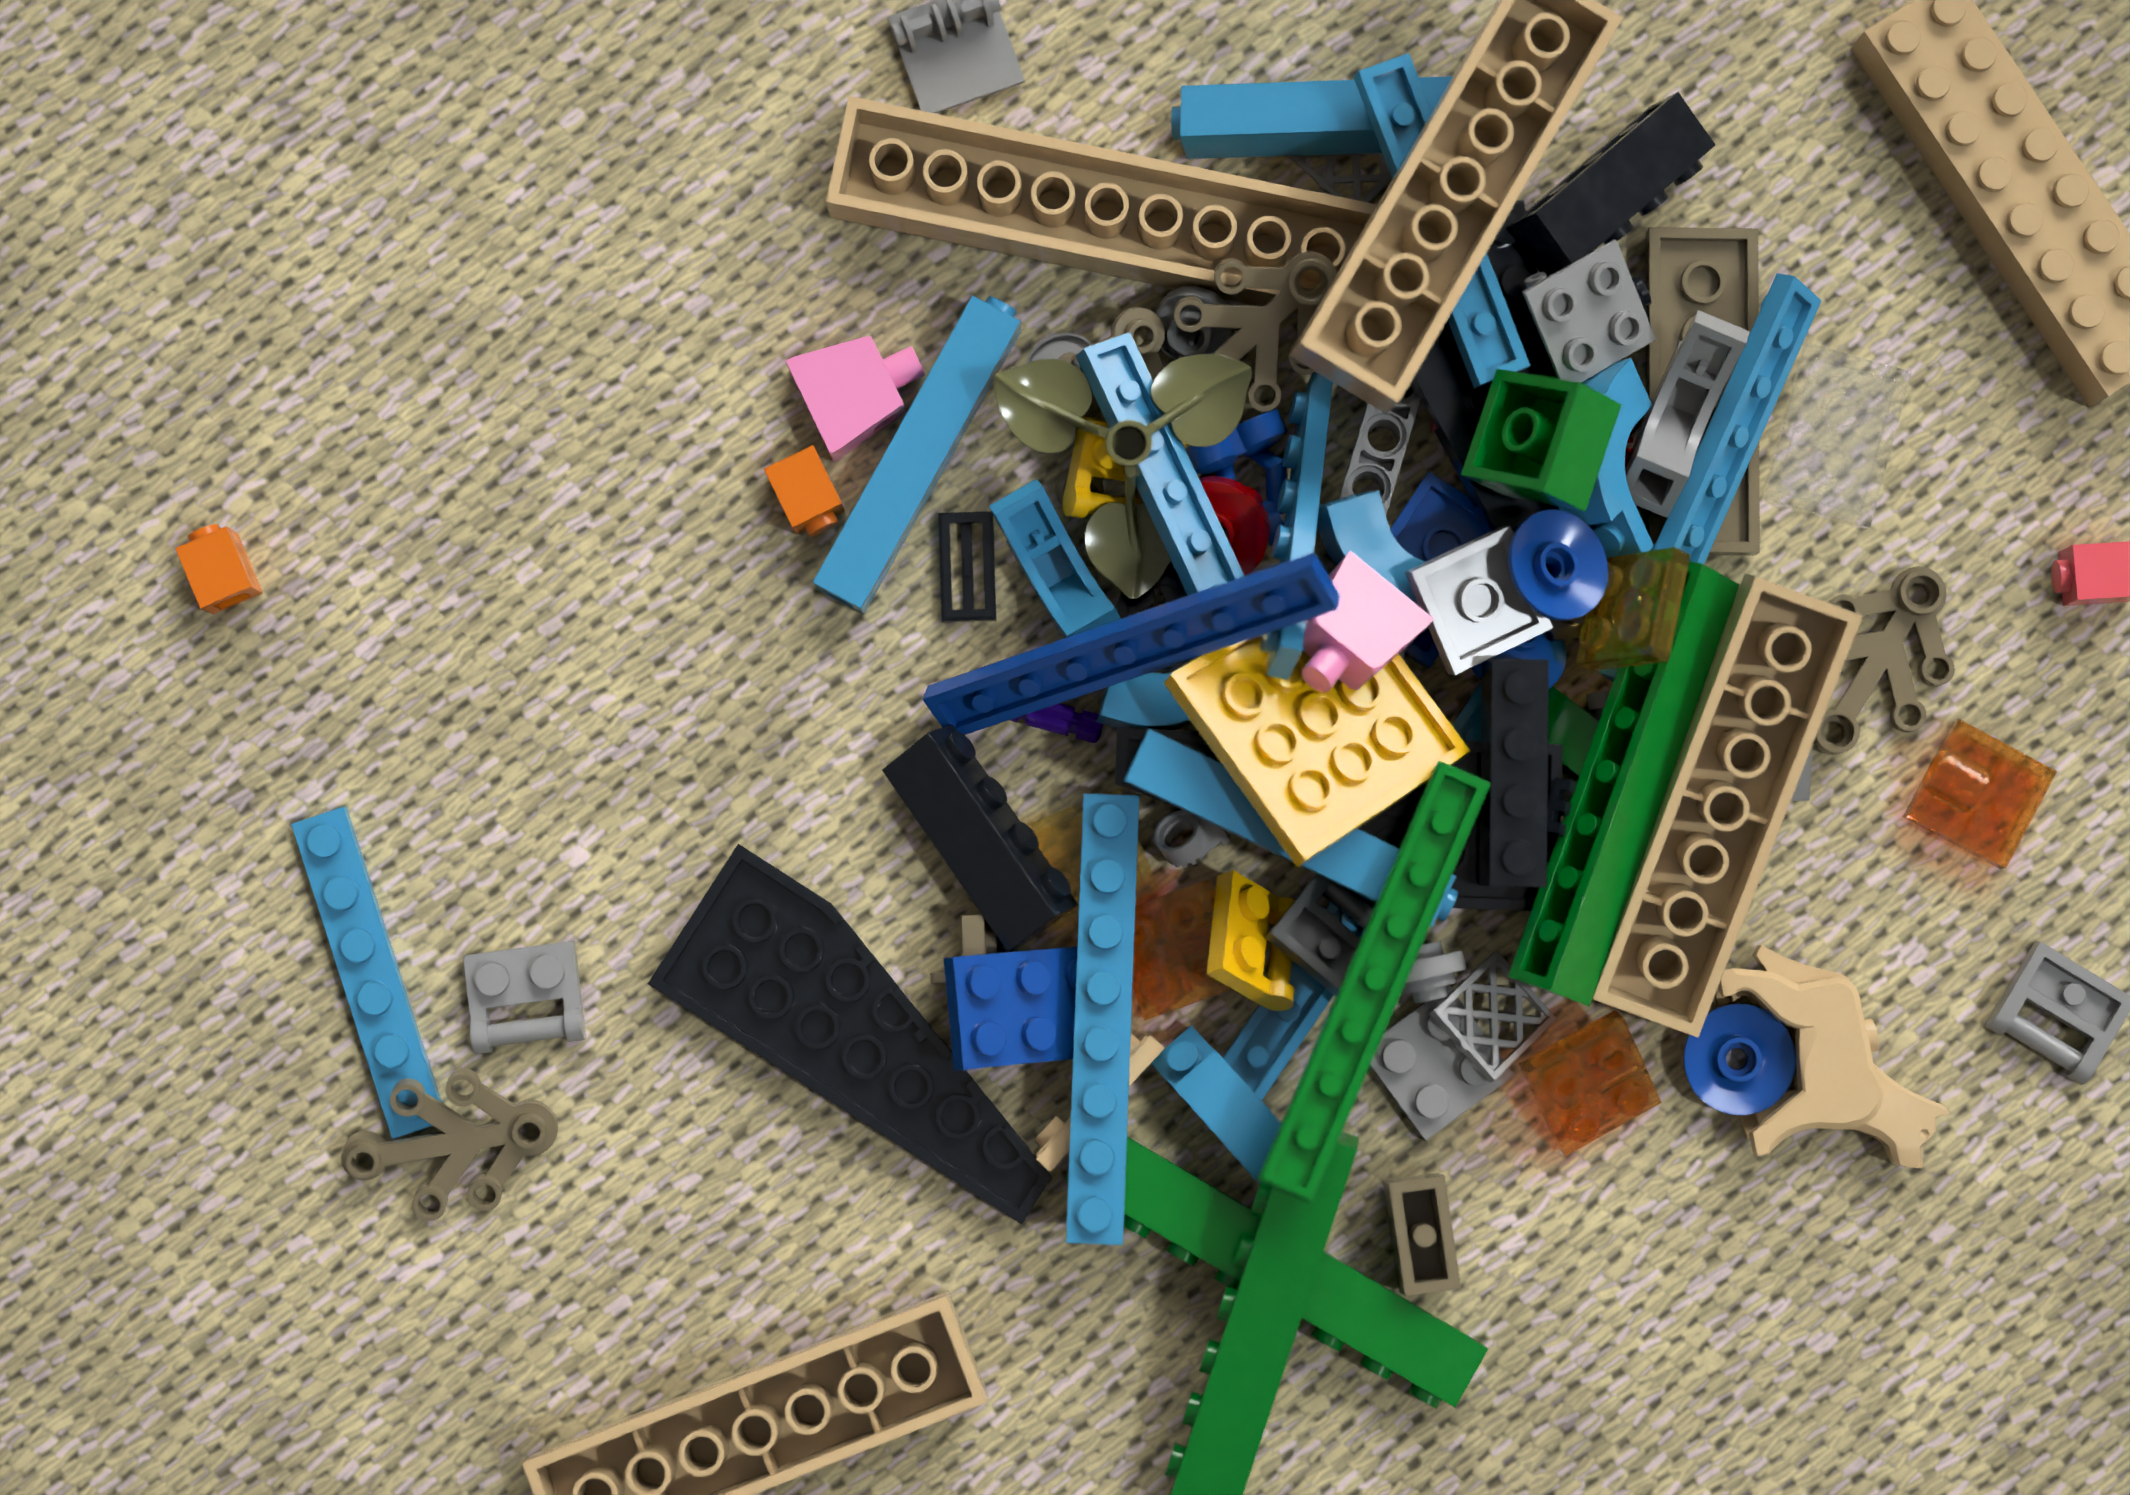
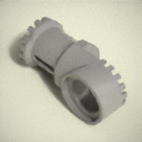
[1154,810,1232,868]

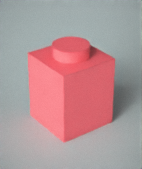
[2051,541,2130,606]

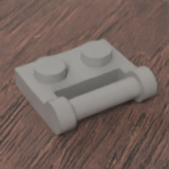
[463,941,586,1055]
[1985,942,2130,1085]

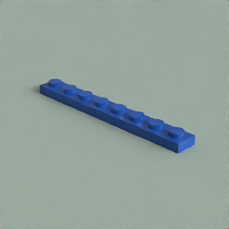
[922,552,1341,735]

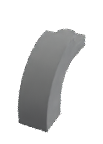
[1625,310,1750,518]

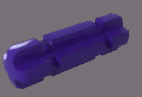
[1009,703,1104,743]

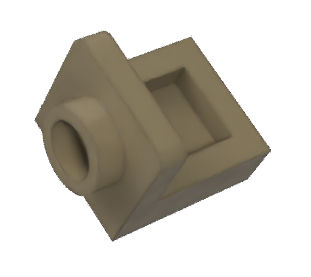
[930,915,999,995]

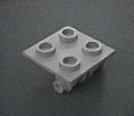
[887,0,1025,114]
[1522,240,1656,383]

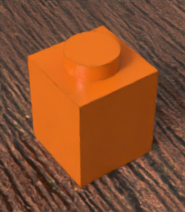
[764,445,845,537]
[175,524,263,614]

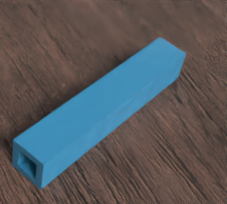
[1171,76,1453,159]
[813,295,1021,615]
[1122,729,1458,927]

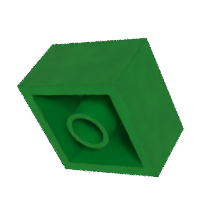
[1461,369,1622,512]

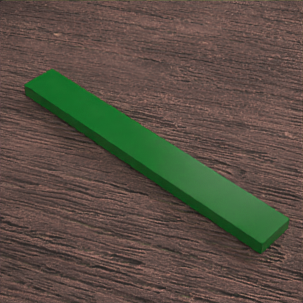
[1257,760,1491,1204]

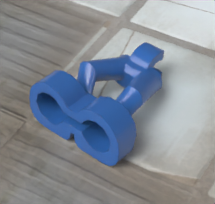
[1185,409,1288,546]

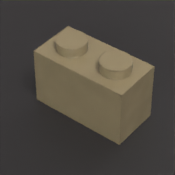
[1382,1173,1461,1297]

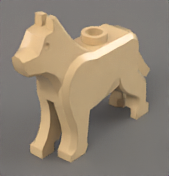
[1714,945,1949,1168]

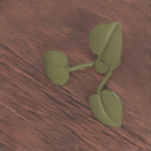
[994,354,1252,599]

